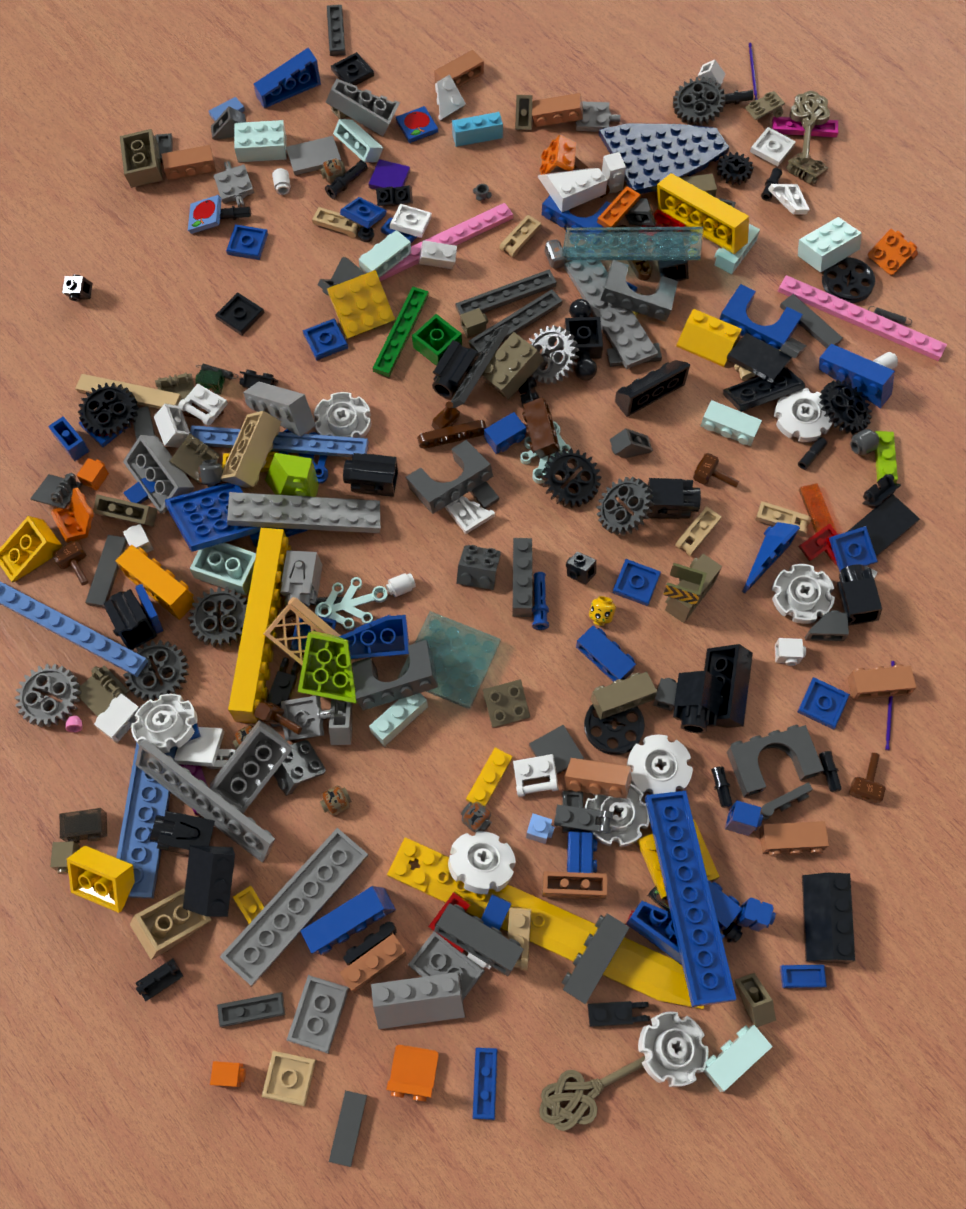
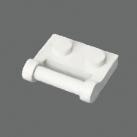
[178,384,228,426]
[513,754,559,797]

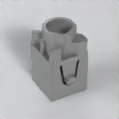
[280,551,323,608]

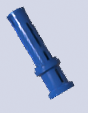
[532,572,549,630]

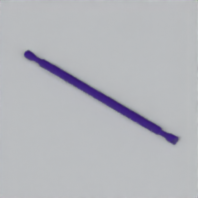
[748,43,758,100]
[885,661,895,750]

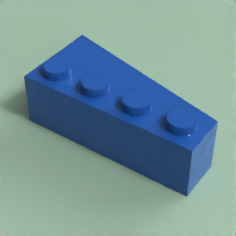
[253,47,321,108]
[819,344,895,409]
[301,886,396,955]
[626,901,725,965]

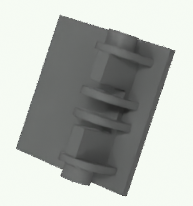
[30,473,82,509]

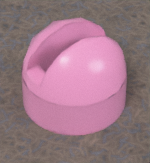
[65,716,82,732]

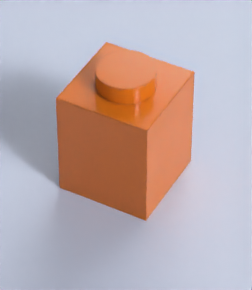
[76,458,109,491]
[210,1061,246,1087]

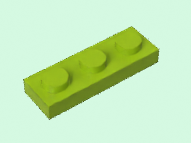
[875,431,898,483]

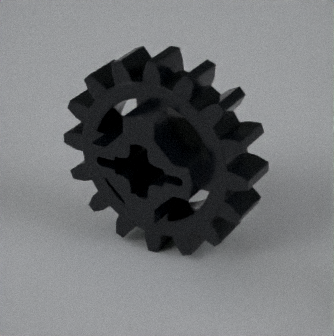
[717,152,754,185]

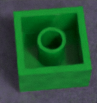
[412,314,462,366]

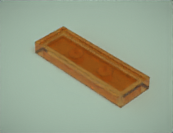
[799,483,836,533]

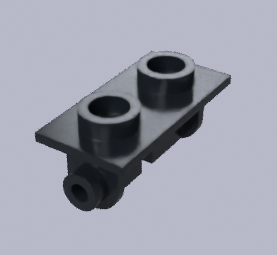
[239,370,278,388]
[519,376,540,407]
[862,474,901,507]
[136,958,184,1002]

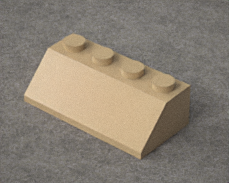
[221,411,282,488]

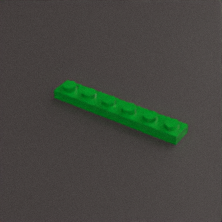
[373,286,429,377]

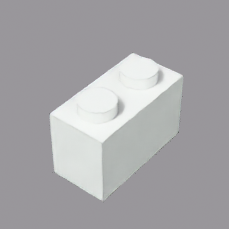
[602,152,626,194]
[419,240,457,269]
[154,404,190,448]
[94,694,139,743]

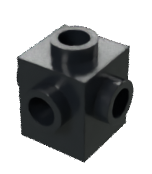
[62,274,93,301]
[566,552,596,585]

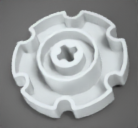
[774,388,832,442]
[314,392,371,438]
[772,564,835,624]
[131,694,198,753]
[627,735,693,794]
[585,784,650,847]
[448,831,516,894]
[638,1012,708,1087]

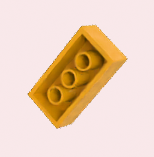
[115,545,195,620]

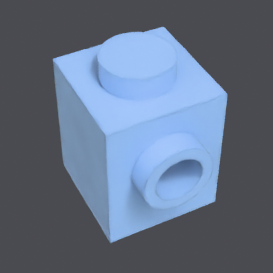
[526,813,555,844]

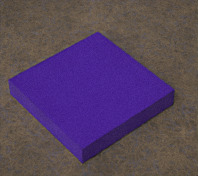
[369,159,410,189]

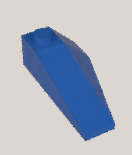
[742,522,800,594]
[339,615,409,659]

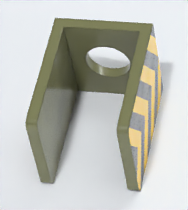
[663,563,707,605]

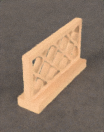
[263,597,341,666]

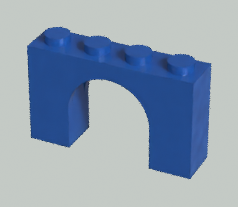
[542,195,611,246]
[720,284,803,350]

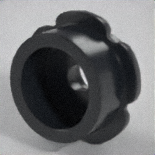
[358,227,374,242]
[723,922,743,943]

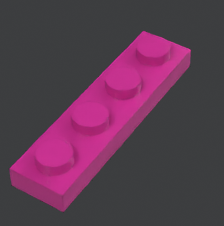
[772,116,838,138]

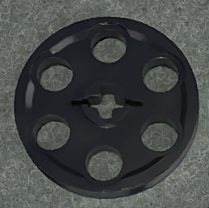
[822,257,875,303]
[584,704,645,755]

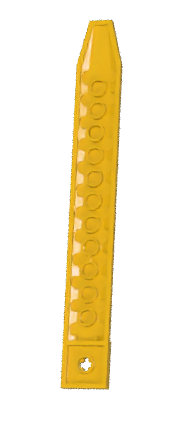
[387,837,704,1009]

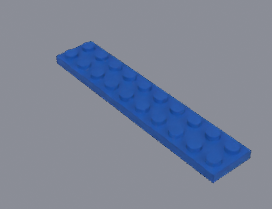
[645,791,737,1007]

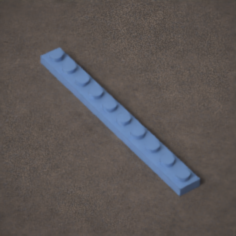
[190,425,369,457]
[0,582,148,677]

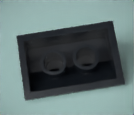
[183,845,235,917]

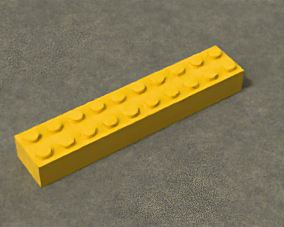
[228,528,291,724]

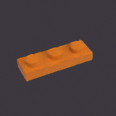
[597,186,641,231]

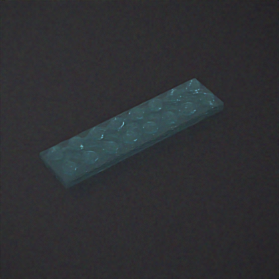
[562,227,703,260]

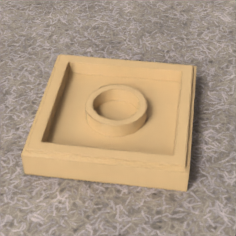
[261,1051,316,1106]

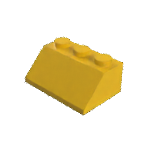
[676,309,742,367]
[67,846,135,913]

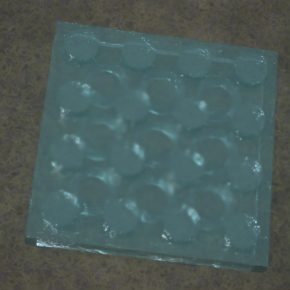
[398,611,501,709]

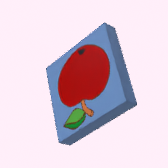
[188,195,222,234]

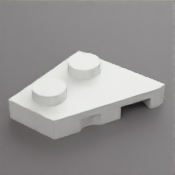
[435,75,466,120]
[768,184,810,214]
[445,496,495,534]

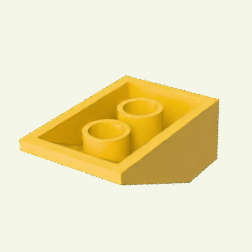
[0,516,62,582]

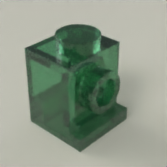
[195,369,225,394]

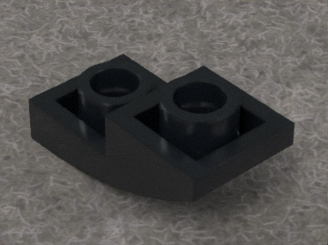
[376,185,413,206]

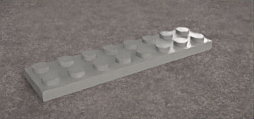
[564,252,658,369]
[227,492,381,533]
[135,739,275,863]
[220,828,368,987]

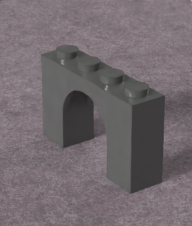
[600,260,678,322]
[406,440,493,514]
[352,640,438,710]
[727,725,824,797]

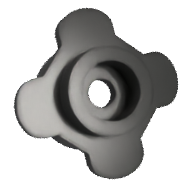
[473,184,492,201]

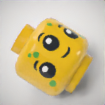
[589,596,616,626]

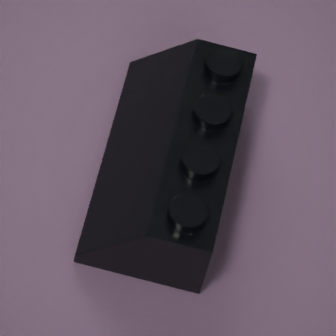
[615,360,690,417]
[704,644,753,728]
[802,872,855,964]

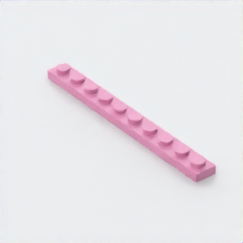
[379,203,513,281]
[778,275,947,361]

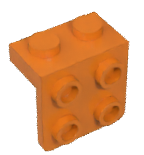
[540,135,576,175]
[868,229,918,275]
[51,488,94,543]
[386,1045,439,1102]

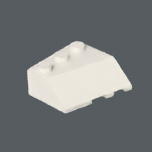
[538,168,607,212]

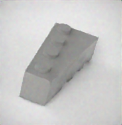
[325,79,400,136]
[243,382,316,437]

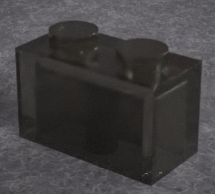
[59,808,107,844]

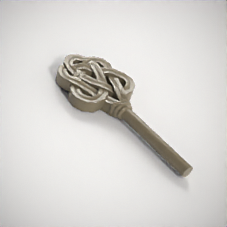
[790,91,830,163]
[539,1056,645,1131]

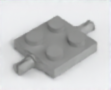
[575,101,620,132]
[214,161,254,207]
[271,695,334,741]

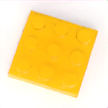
[327,270,395,339]
[637,819,720,899]

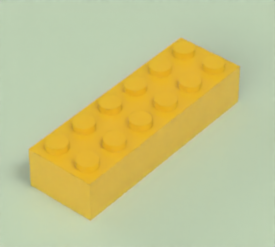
[657,173,749,254]

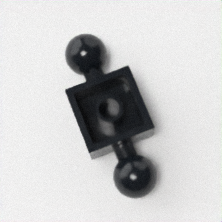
[564,299,603,381]

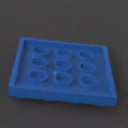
[165,483,264,552]

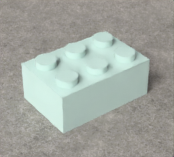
[234,120,287,162]
[798,217,862,273]
[190,543,256,596]

